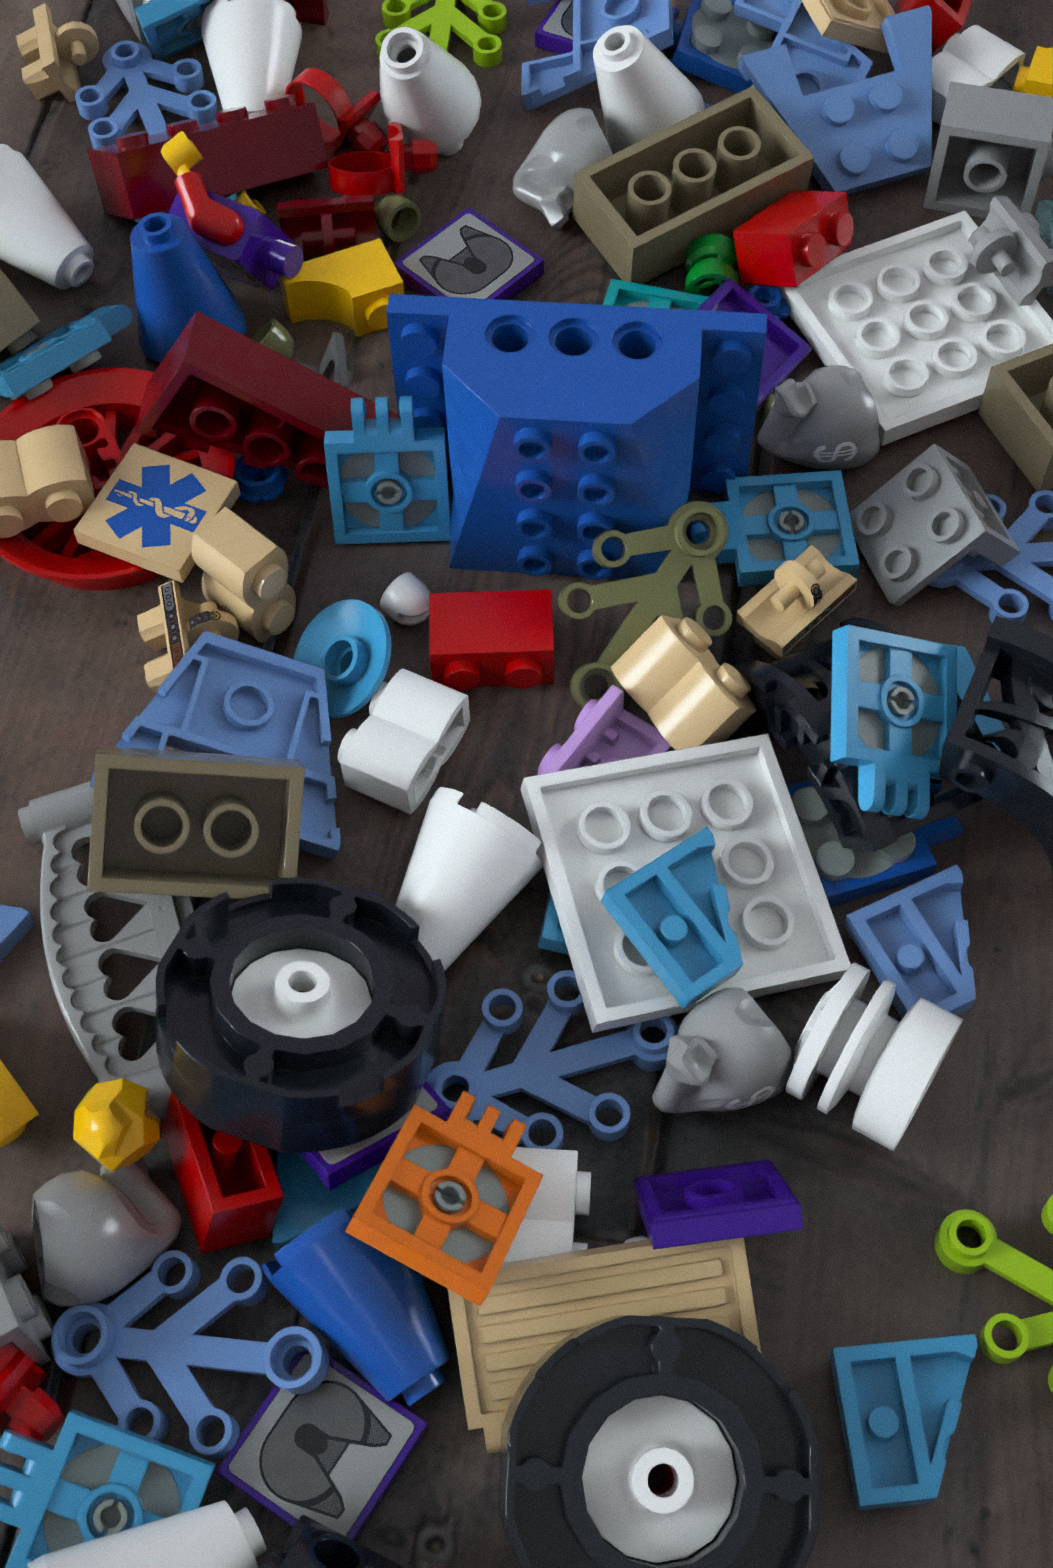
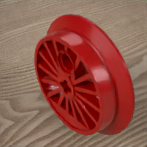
[0,368,235,591]

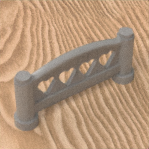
[18,747,195,1120]

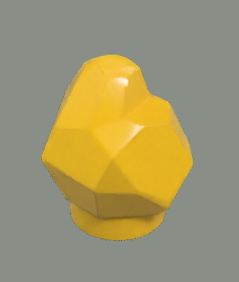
[73,1078,161,1171]

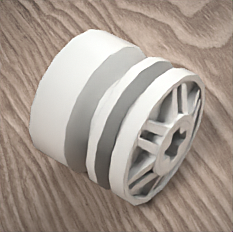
[785,962,963,1151]

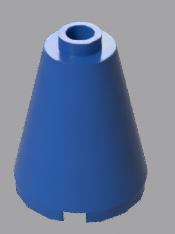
[130,212,247,364]
[261,1193,451,1406]

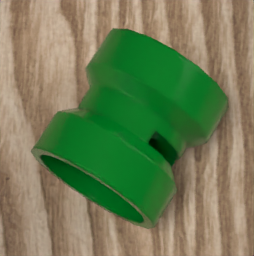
[685,234,740,297]

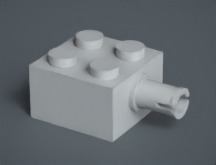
[923,81,1053,218]

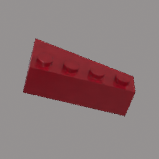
[87,94,328,220]
[134,311,398,489]

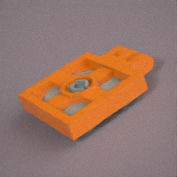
[345,1090,544,1306]

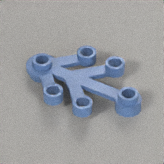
[75,40,219,148]
[928,490,1053,624]
[426,970,679,1150]
[51,1250,329,1459]

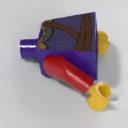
[161,131,303,291]

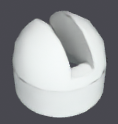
[380,572,431,626]

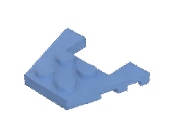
[521,0,674,110]
[704,0,873,108]
[737,5,932,195]
[90,631,341,860]

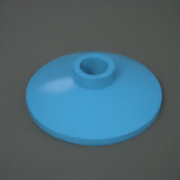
[294,599,391,719]

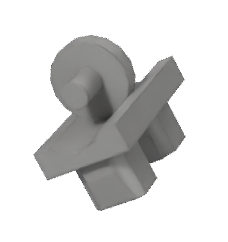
[968,196,1053,306]

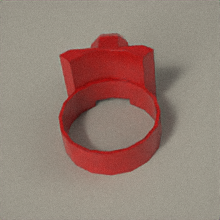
[285,68,388,154]
[328,122,438,196]
[0,1342,65,1442]

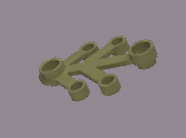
[558,501,732,708]

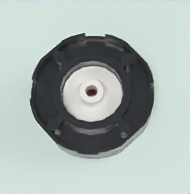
[156,877,446,1154]
[498,1315,819,1568]

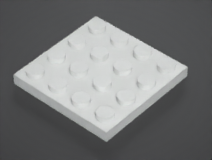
[776,211,1053,446]
[520,734,851,1033]

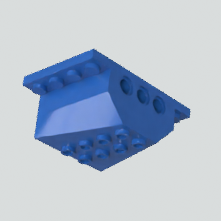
[386,294,767,583]

